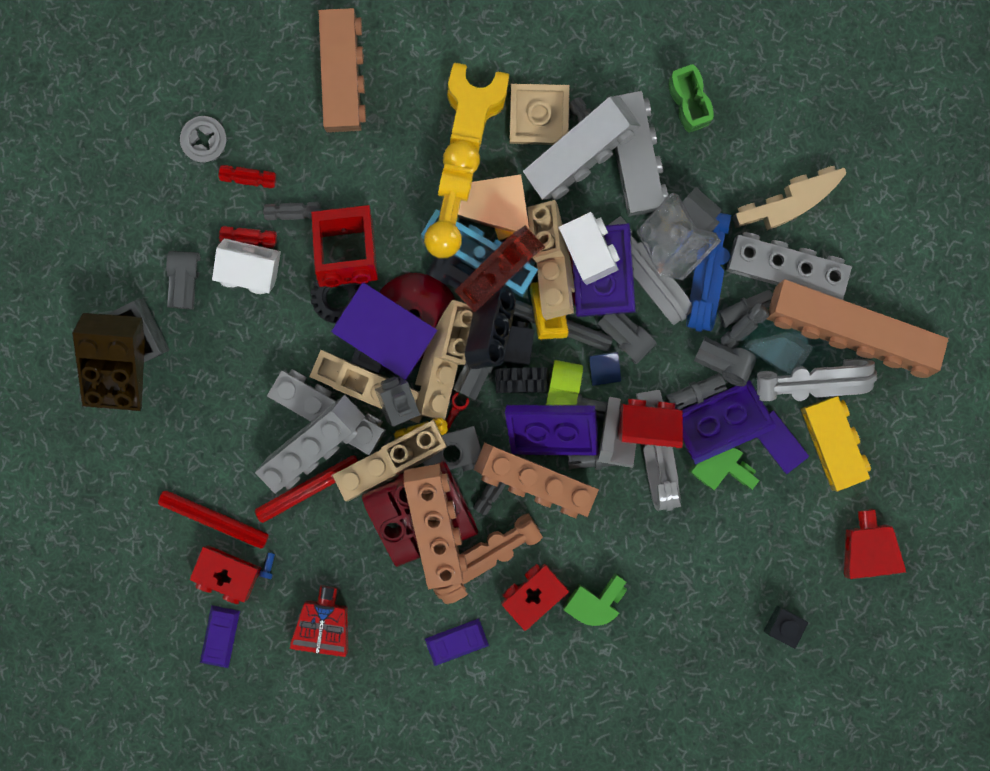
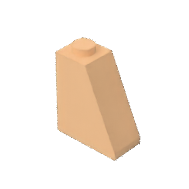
[458,174,530,236]

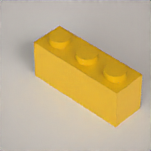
[801,396,871,491]

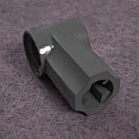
[166,251,201,309]
[597,313,657,365]
[694,337,757,386]
[453,363,494,400]

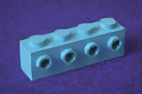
[421,209,538,297]

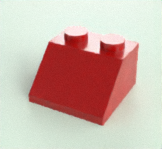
[617,399,683,448]

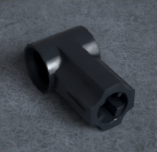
[425,255,488,300]

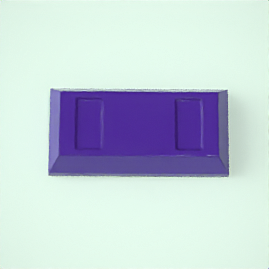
[200,605,240,668]
[425,618,489,666]

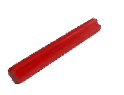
[255,455,359,523]
[158,491,269,549]

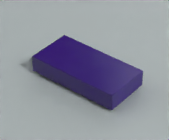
[756,410,810,474]

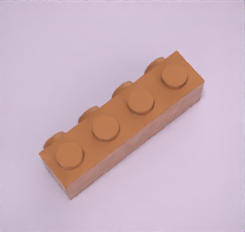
[319,8,366,132]
[473,442,599,518]
[404,464,468,590]

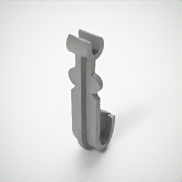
[609,216,692,325]
[757,359,877,401]
[636,390,682,511]

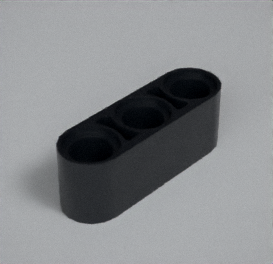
[465,287,516,369]

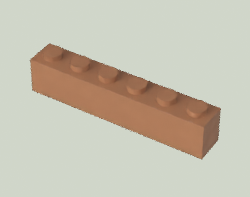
[767,279,949,378]

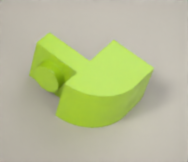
[546,360,583,405]

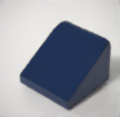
[588,352,621,386]

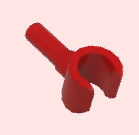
[446,392,469,432]

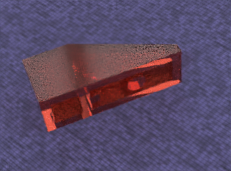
[455,225,545,313]

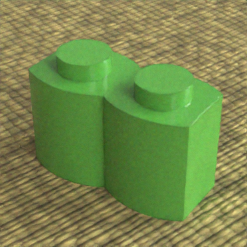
[669,64,714,133]

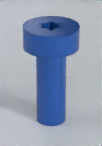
[259,553,275,579]

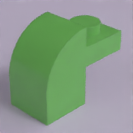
[688,448,760,490]
[563,573,627,626]

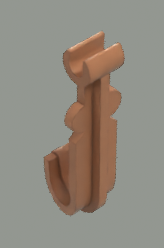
[433,514,543,604]

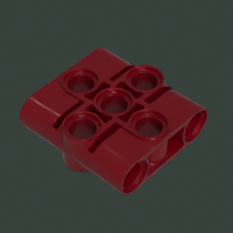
[362,461,478,567]

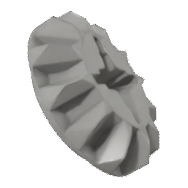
[180,116,228,163]

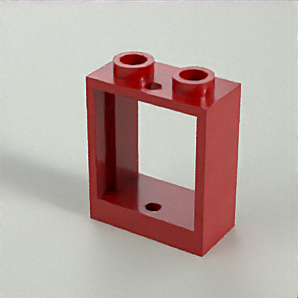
[311,205,378,287]

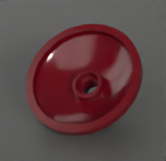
[379,273,455,360]

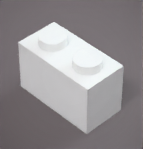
[559,212,620,285]
[212,238,281,294]

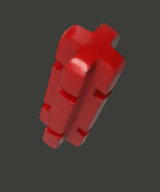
[218,165,276,188]
[219,226,277,248]

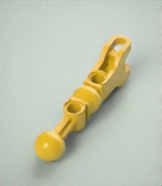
[424,62,509,258]

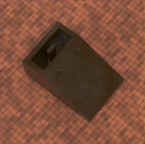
[72,313,145,411]

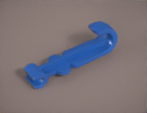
[686,213,731,332]

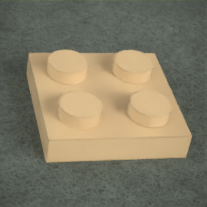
[510,84,569,145]

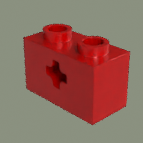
[190,545,261,604]
[501,564,569,631]

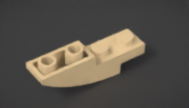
[732,166,846,230]
[527,200,575,320]
[415,300,475,420]
[309,350,423,423]
[333,420,447,502]

